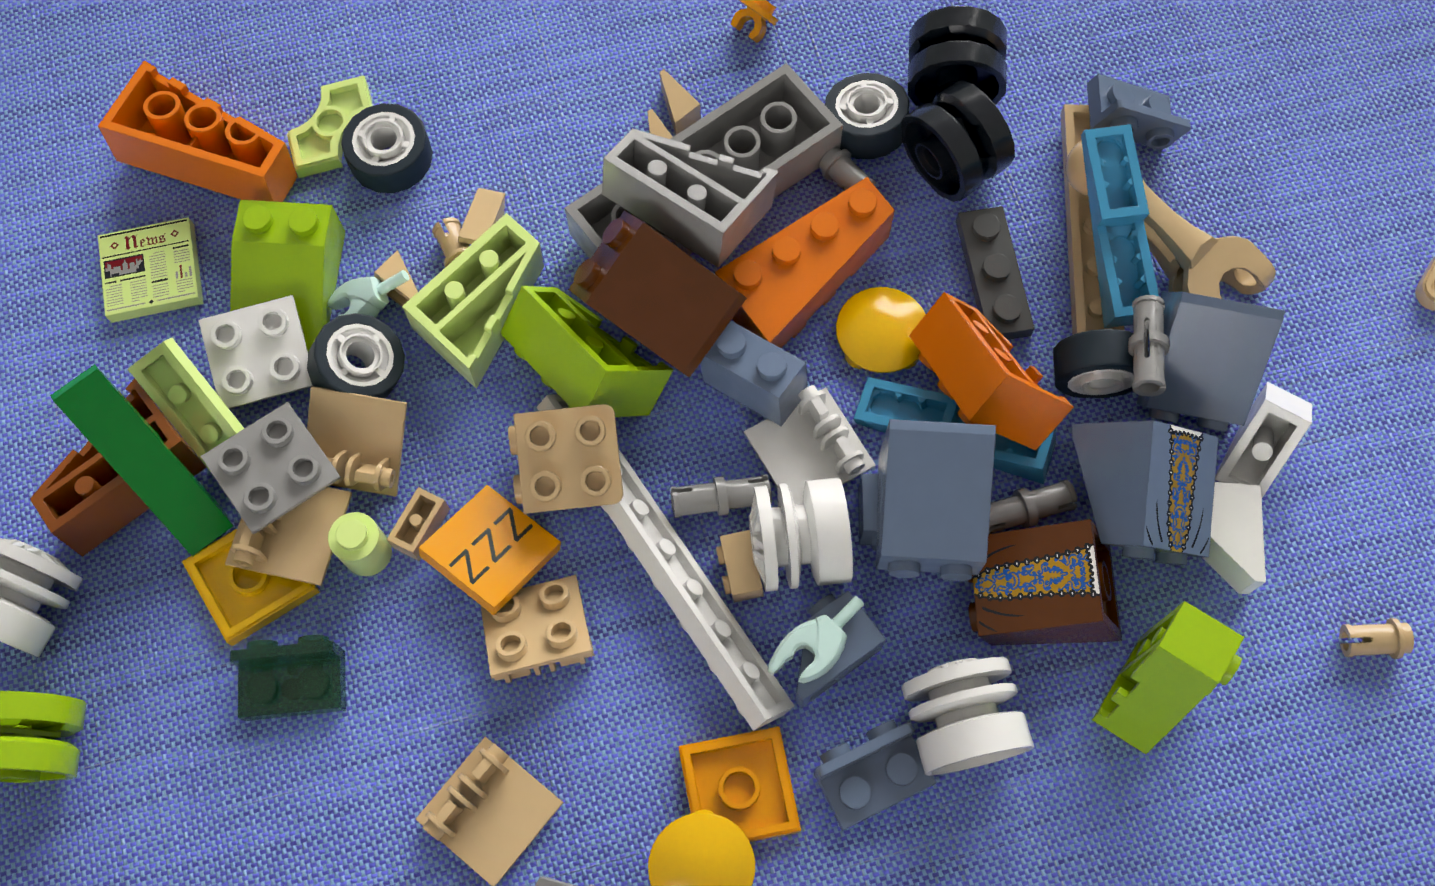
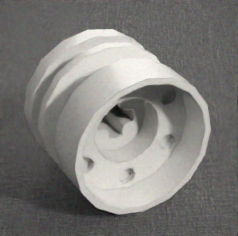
[749,477,853,592]
[0,538,83,658]
[901,657,1034,776]

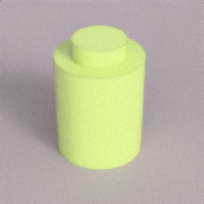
[328,512,392,576]

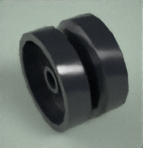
[908,6,1007,107]
[901,80,1015,202]

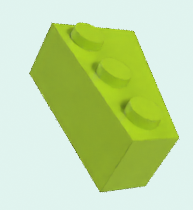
[500,286,674,417]
[1092,601,1244,754]

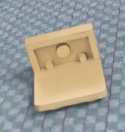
[508,404,623,514]

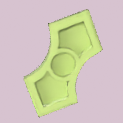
[287,75,373,178]

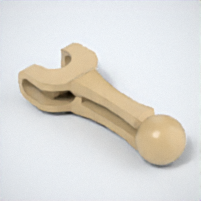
[1065,141,1276,299]

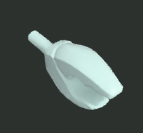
[328,270,410,317]
[768,596,864,683]

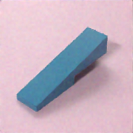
[1081,124,1159,328]
[854,377,1056,484]

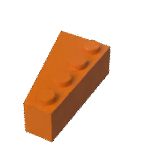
[98,61,298,202]
[715,177,895,348]

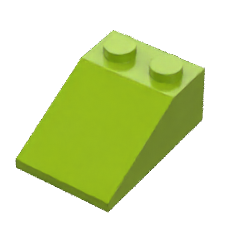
[230,200,346,352]

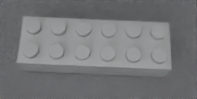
[564,63,843,259]

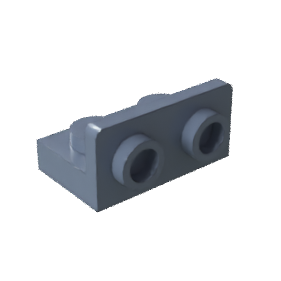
[1087,74,1191,150]
[814,720,937,831]

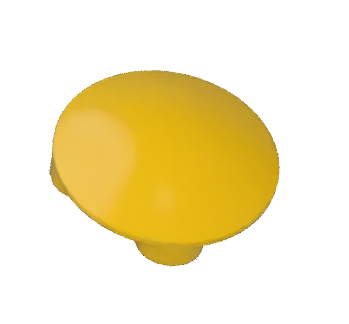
[836,287,926,373]
[648,809,755,886]

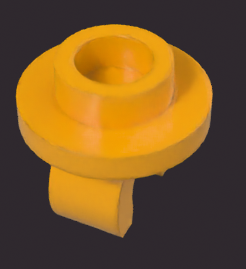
[731,0,778,43]

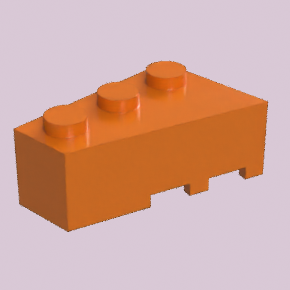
[909,292,1074,451]

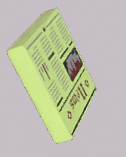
[98,217,204,323]

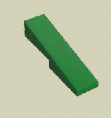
[50,364,234,557]

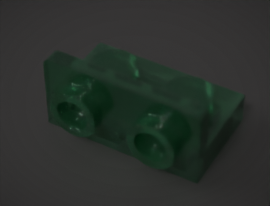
[230,635,346,721]

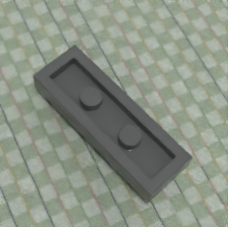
[956,206,1035,340]

